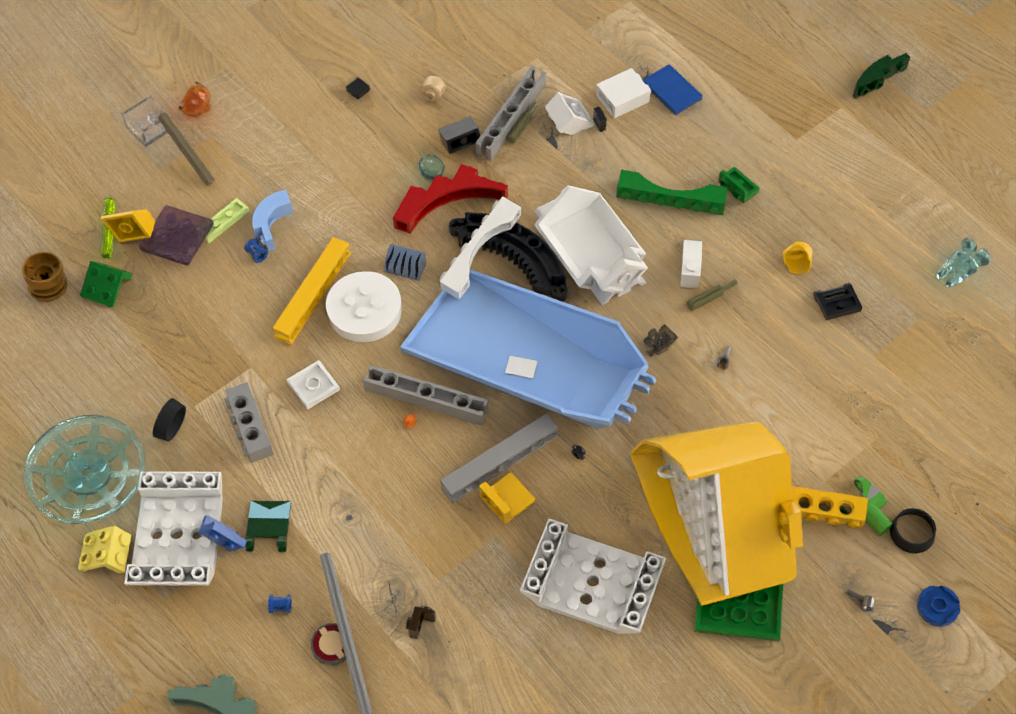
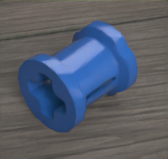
[244,238,268,263]
[268,595,292,614]

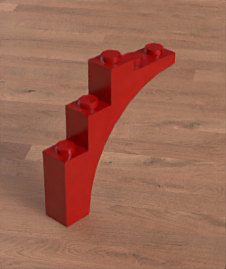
[393,164,508,234]

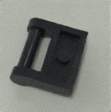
[813,282,862,320]

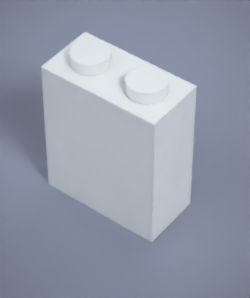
[596,68,651,118]

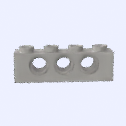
[224,382,274,463]

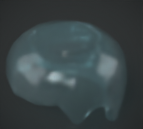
[418,155,445,181]

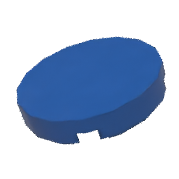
[917,585,960,627]

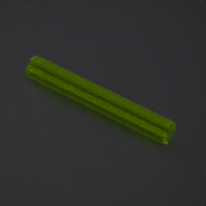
[101,197,115,259]

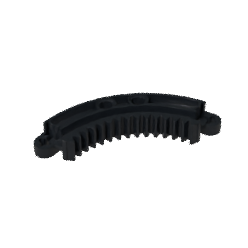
[449,212,568,302]

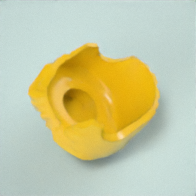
[782,242,812,275]

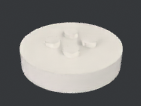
[326,271,402,342]

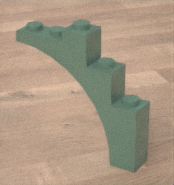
[168,675,258,714]

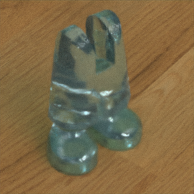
[936,237,992,288]

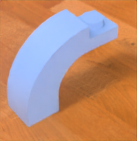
[252,189,293,252]

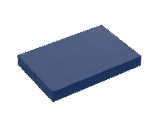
[643,64,702,115]

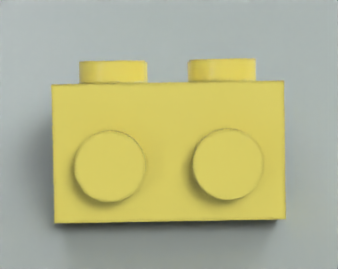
[78,526,132,574]

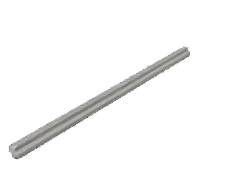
[320,553,373,714]

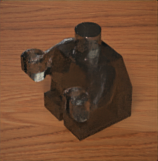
[643,324,678,357]

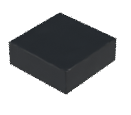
[346,77,370,99]
[593,107,607,132]

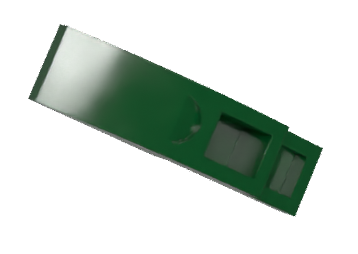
[853,53,910,99]

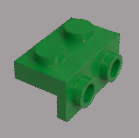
[718,167,760,204]

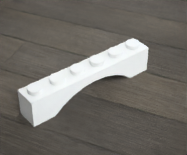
[440,196,521,300]

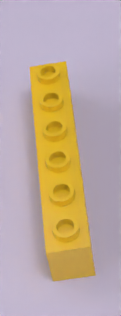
[792,486,868,529]

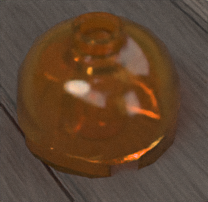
[179,81,212,117]

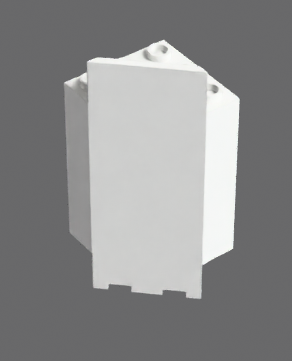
[534,185,648,305]

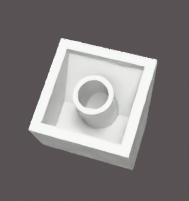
[545,92,595,135]

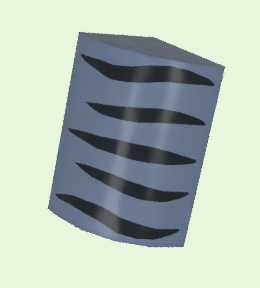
[384,244,426,281]

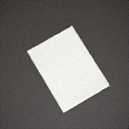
[505,356,538,379]

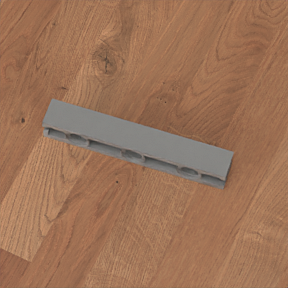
[475,66,546,161]
[363,365,489,426]
[440,413,558,504]

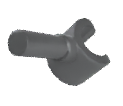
[717,346,731,369]
[846,589,874,612]

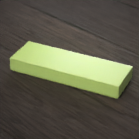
[196,198,249,243]

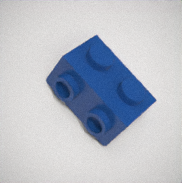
[198,515,247,551]

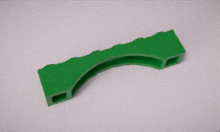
[616,170,728,215]

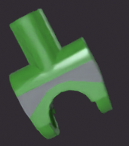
[840,476,893,536]

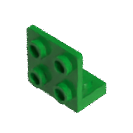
[80,261,133,307]

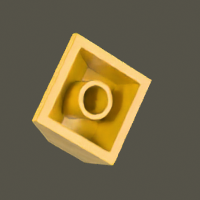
[101,209,155,242]

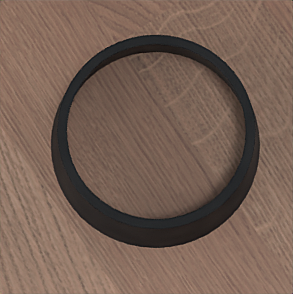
[152,398,186,441]
[890,508,936,554]

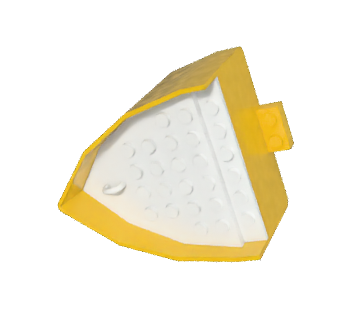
[630,422,803,606]

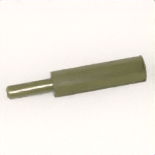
[506,102,538,143]
[687,279,738,311]

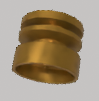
[22,252,67,302]

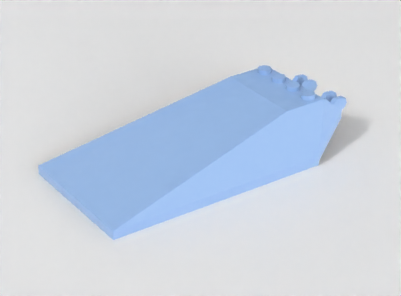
[400,269,657,429]

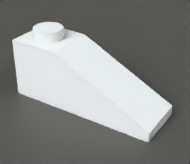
[680,240,702,289]

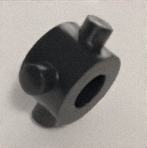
[572,445,586,460]

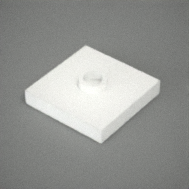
[286,360,340,410]

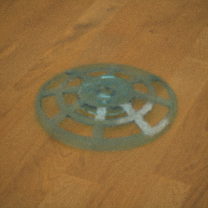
[23,415,145,524]

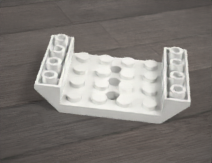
[124,472,223,586]
[520,519,666,634]

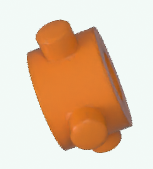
[403,414,417,429]

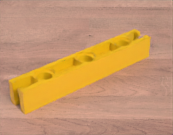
[272,237,351,345]

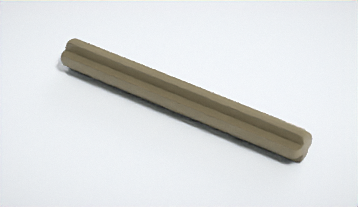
[158,112,214,185]

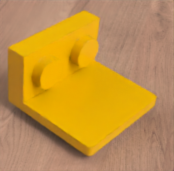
[479,473,536,525]

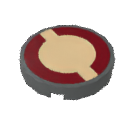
[311,623,346,665]

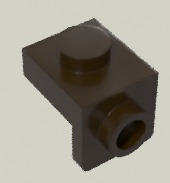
[406,606,436,639]

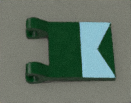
[245,501,291,552]

